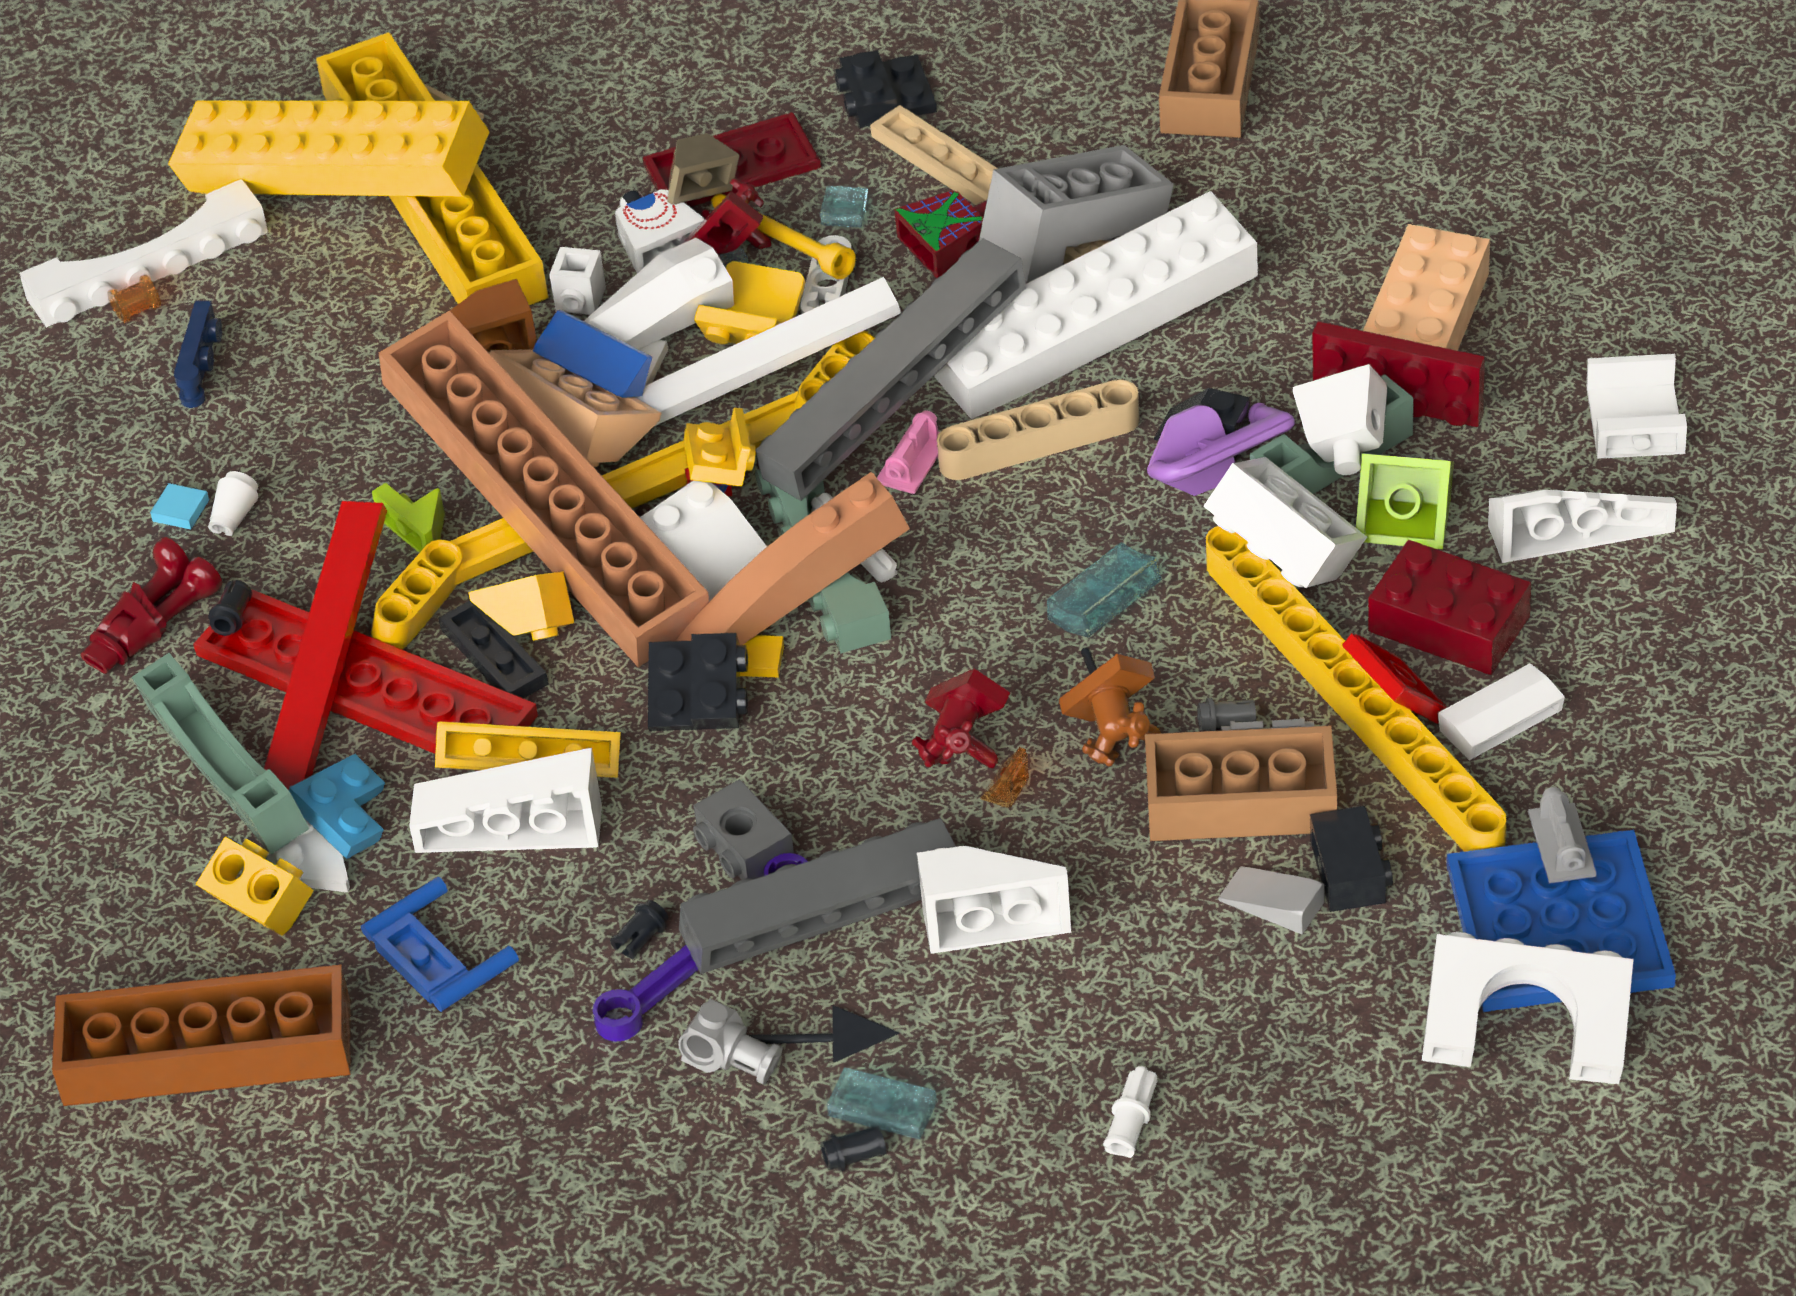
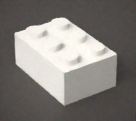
[1204,457,1367,588]

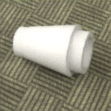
[208,471,258,536]

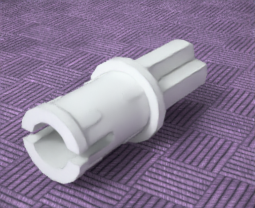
[1103,1066,1157,1157]

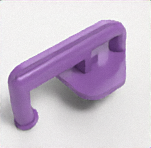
[1147,402,1295,496]

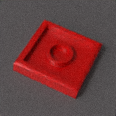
[1342,633,1448,724]

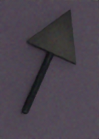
[748,1005,900,1063]

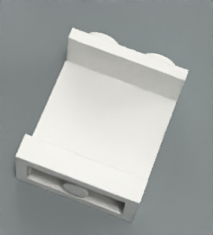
[1586,354,1687,459]

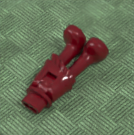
[80,537,223,674]

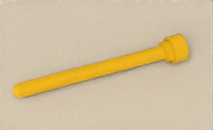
[712,194,856,280]

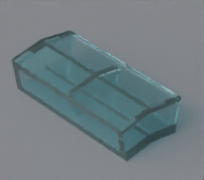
[1047,542,1162,638]

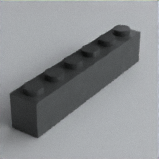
[679,818,956,974]

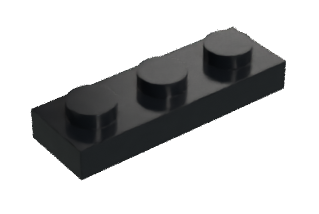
[438,600,549,699]

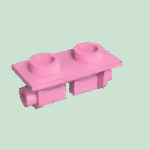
[877,410,940,494]

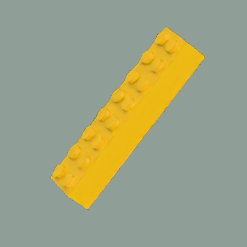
[168,101,489,197]

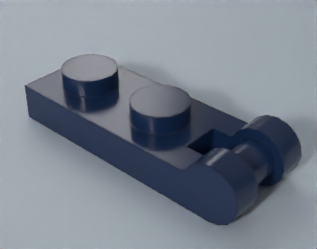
[174,301,222,408]

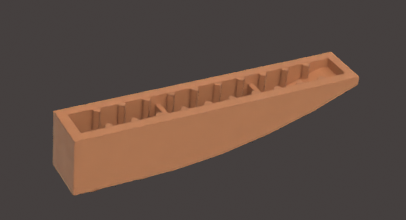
[675,472,910,645]

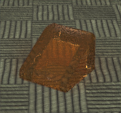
[980,747,1029,808]

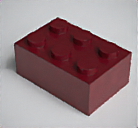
[1368,539,1531,675]

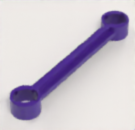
[593,853,808,1041]

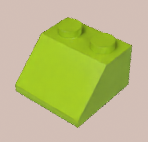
[1356,454,1454,549]

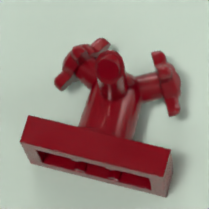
[682,178,772,263]
[912,668,1011,768]

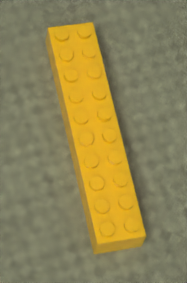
[316,32,548,305]

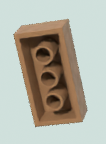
[1159,0,1260,138]
[1145,726,1337,841]

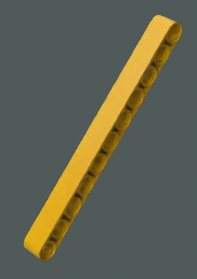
[1206,526,1506,851]

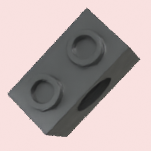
[693,779,794,880]

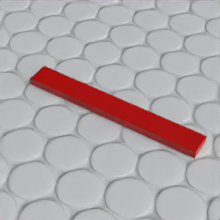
[264,501,387,790]

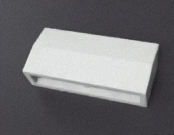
[1438,663,1565,760]

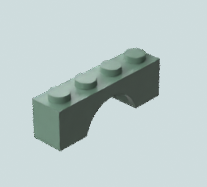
[1250,375,1413,494]

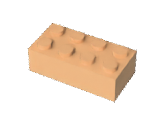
[1363,224,1490,351]

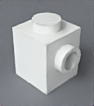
[550,247,606,315]

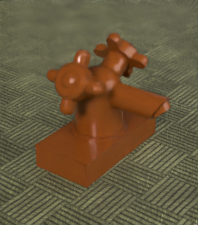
[1059,654,1161,766]

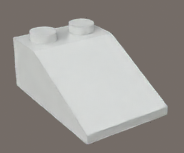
[640,480,767,602]
[917,846,1071,954]

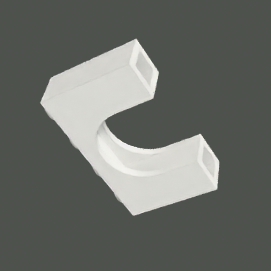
[1422,932,1633,1084]

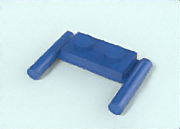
[361,876,519,1012]

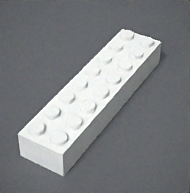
[934,191,1258,419]

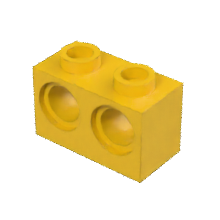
[196,837,314,936]

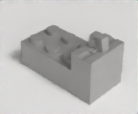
[979,145,1174,282]

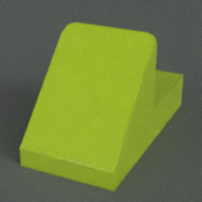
[372,483,445,553]

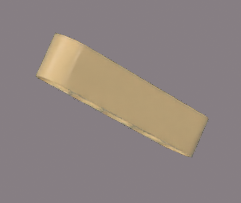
[937,380,1140,480]

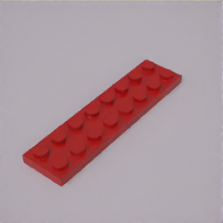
[193,589,538,771]

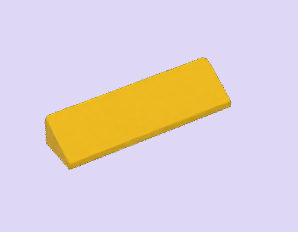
[435,722,621,778]

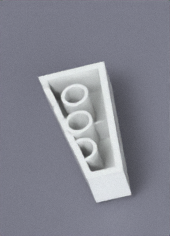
[409,748,602,853]

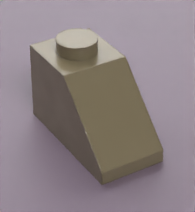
[667,133,739,205]

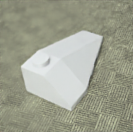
[584,238,734,349]
[1488,490,1677,563]

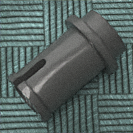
[1197,698,1256,731]

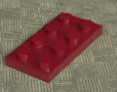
[1312,321,1485,427]

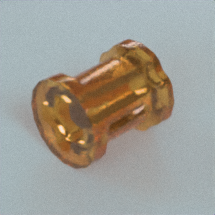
[107,274,161,324]

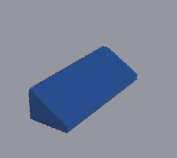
[533,310,652,398]

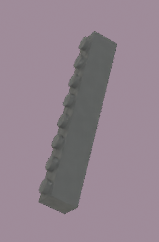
[755,238,1026,501]

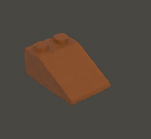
[449,279,537,354]

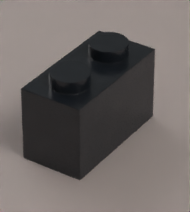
[1310,805,1393,912]

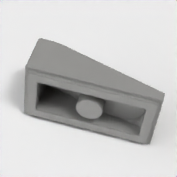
[1218,866,1324,934]

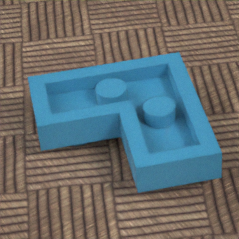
[289,754,385,859]

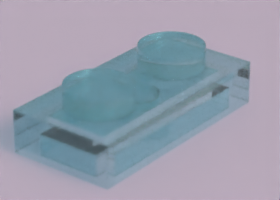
[827,1067,937,1140]

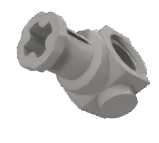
[678,999,783,1085]

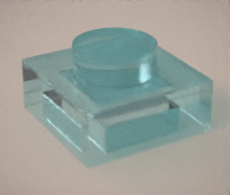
[820,186,868,227]

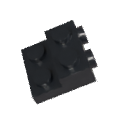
[834,50,937,128]
[648,633,748,731]

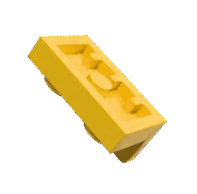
[683,407,756,487]

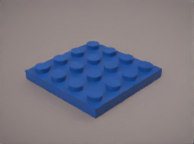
[1446,830,1676,1012]

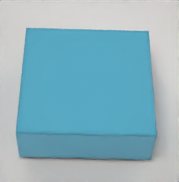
[150,483,209,529]

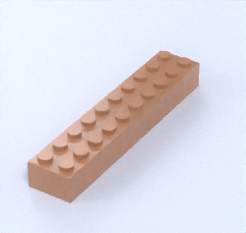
[379,311,709,667]

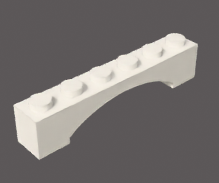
[20,179,268,327]

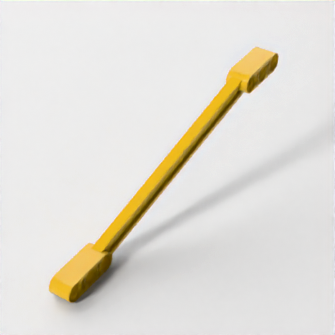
[371,331,875,650]

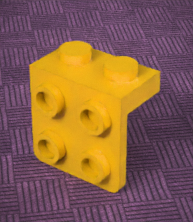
[694,261,806,344]

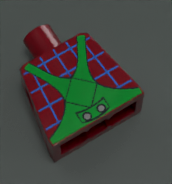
[894,191,987,278]

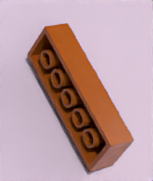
[52,965,350,1106]

